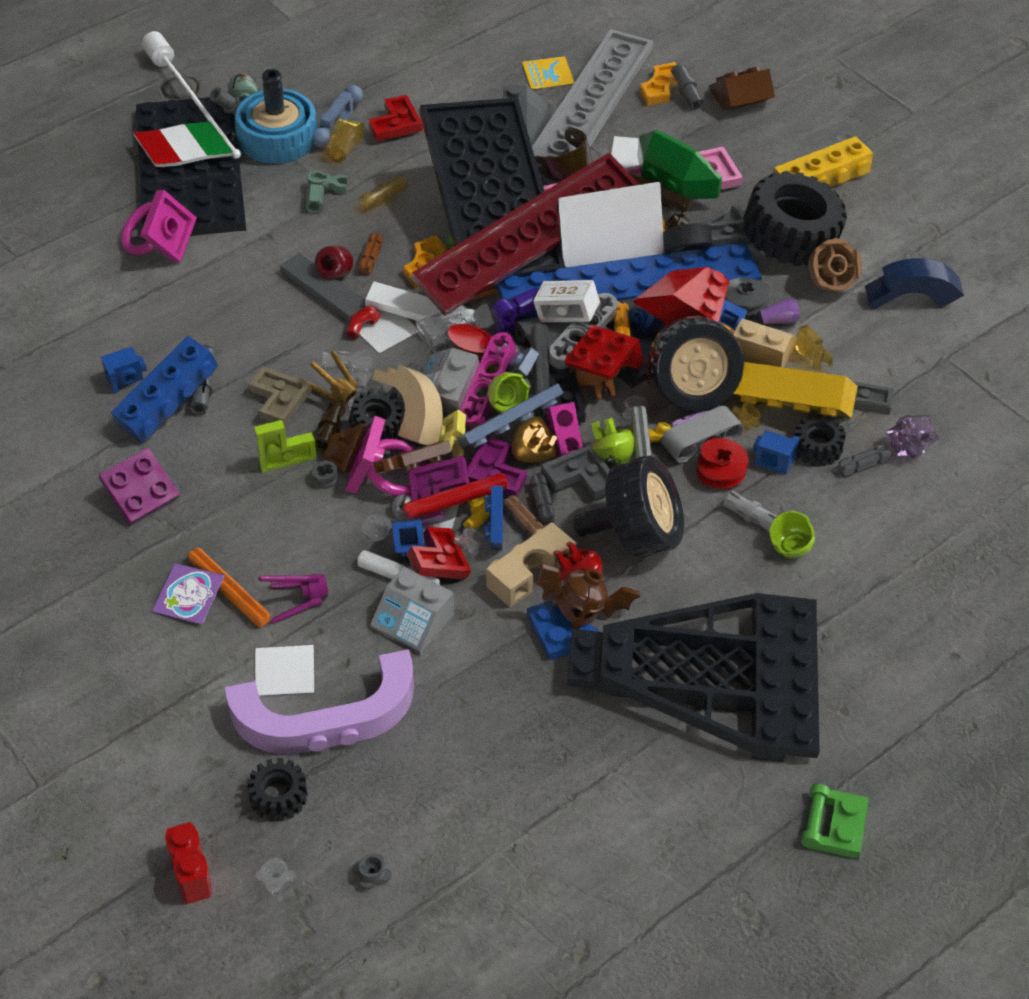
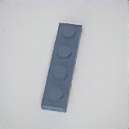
[457,384,563,448]

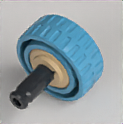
[235,69,317,164]

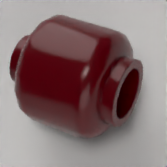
[315,245,353,279]

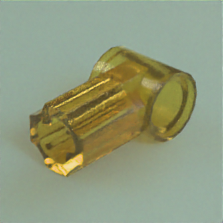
[325,118,364,163]

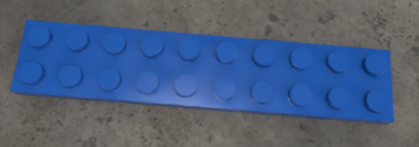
[496,242,762,320]

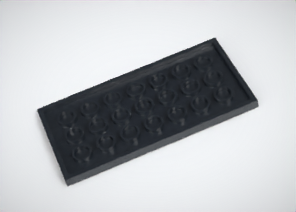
[136,97,247,241]
[419,97,566,277]

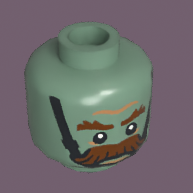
[227,74,259,102]

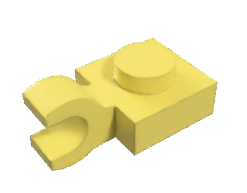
[438,410,466,458]

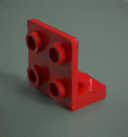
[565,325,644,379]

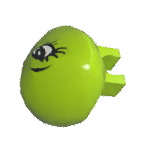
[591,417,635,464]

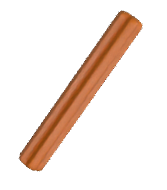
[188,547,271,627]

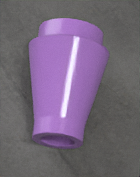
[759,298,800,325]

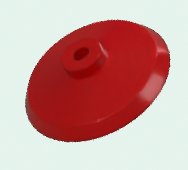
[448,324,492,354]

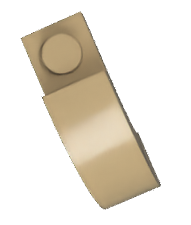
[372,365,443,445]

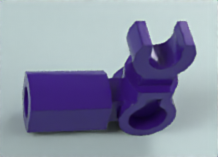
[492,288,539,336]

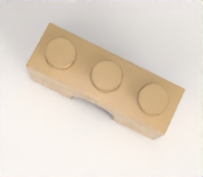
[486,522,576,608]

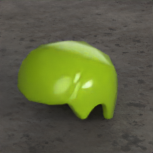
[487,372,529,413]
[769,511,816,559]

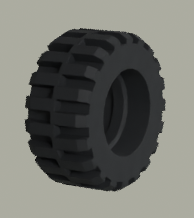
[743,171,847,266]

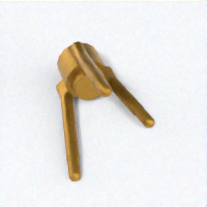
[299,350,359,407]

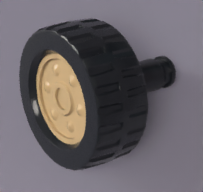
[648,315,744,412]
[573,455,684,558]

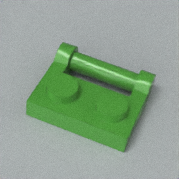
[801,784,869,859]

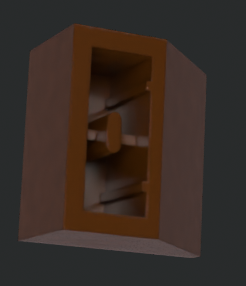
[709,66,775,110]

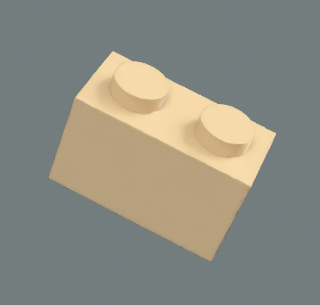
[733,318,799,367]

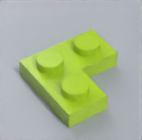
[254,420,317,473]

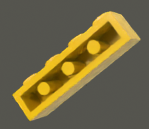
[773,136,873,187]

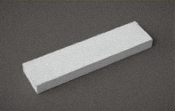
[365,282,474,329]

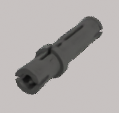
[190,344,217,415]

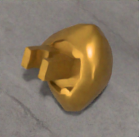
[512,416,557,463]

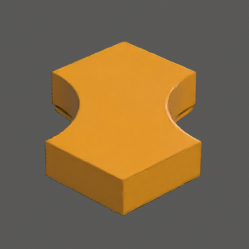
[639,62,678,106]
[403,235,448,290]

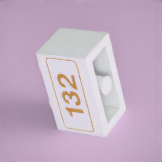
[533,280,600,322]

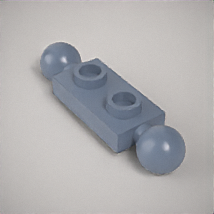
[312,85,363,147]

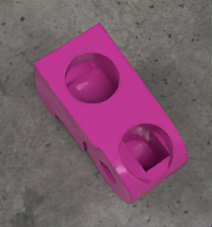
[544,402,582,458]

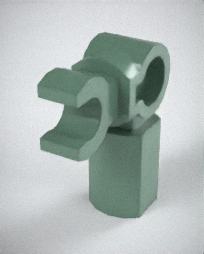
[306,170,347,213]

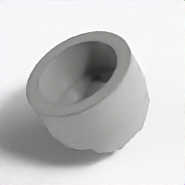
[392,494,412,519]

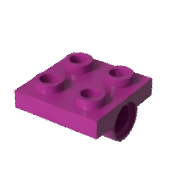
[98,447,180,525]

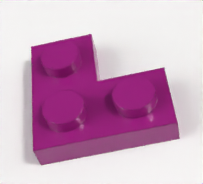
[467,436,527,497]
[408,456,469,525]

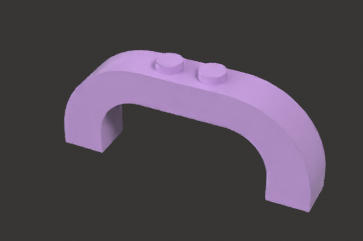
[224,649,414,755]

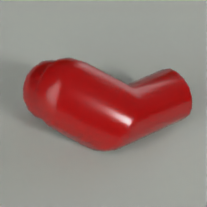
[346,306,380,339]

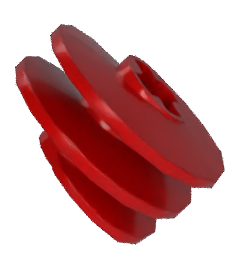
[696,438,749,489]

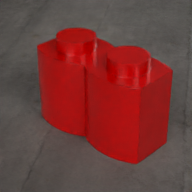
[165,822,212,904]

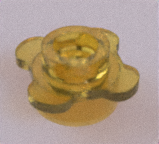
[732,402,761,429]

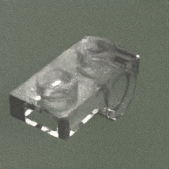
[416,305,476,353]

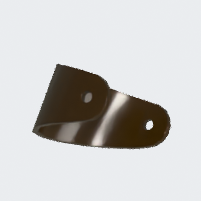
[535,128,592,181]

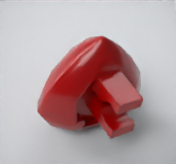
[553,541,603,584]

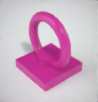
[121,190,197,262]
[345,416,428,496]

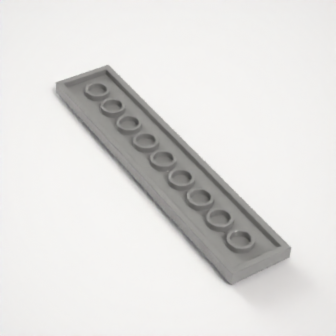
[532,29,653,185]

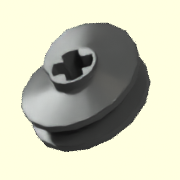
[725,277,770,317]

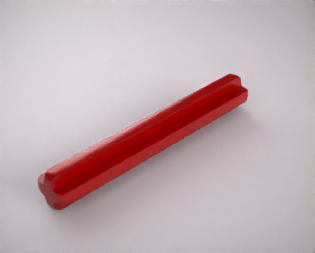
[402,473,508,520]

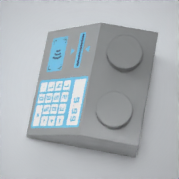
[422,348,479,414]
[370,567,454,655]

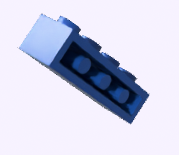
[110,335,218,443]

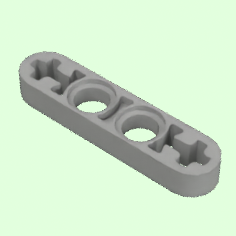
[548,293,618,369]

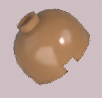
[807,238,862,292]

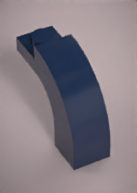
[865,258,964,310]

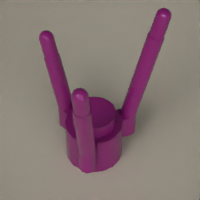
[258,574,328,624]

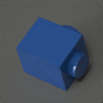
[391,517,425,557]

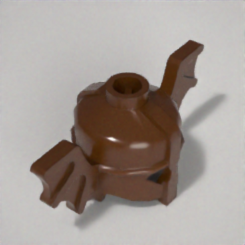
[536,564,640,630]

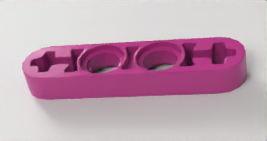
[460,332,516,429]

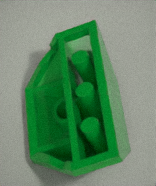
[637,130,722,200]

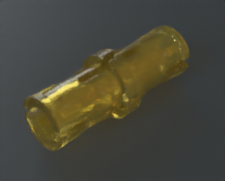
[358,175,408,211]

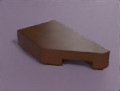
[322,424,368,473]

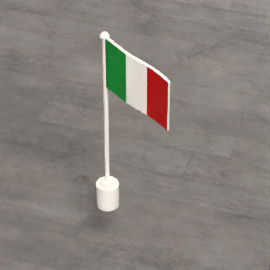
[133,31,241,167]

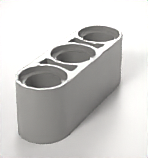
[661,406,744,464]

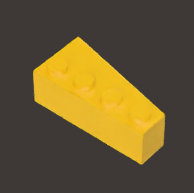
[733,362,858,418]

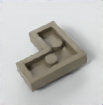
[249,366,311,427]

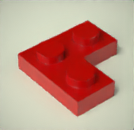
[368,94,423,142]
[407,526,471,579]

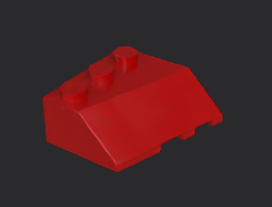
[633,267,730,324]

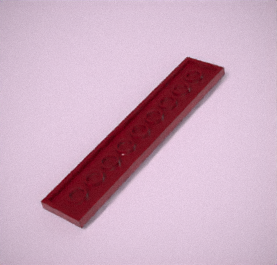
[411,152,639,316]

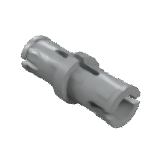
[724,491,777,531]

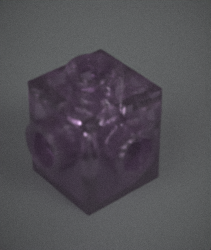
[887,414,939,458]

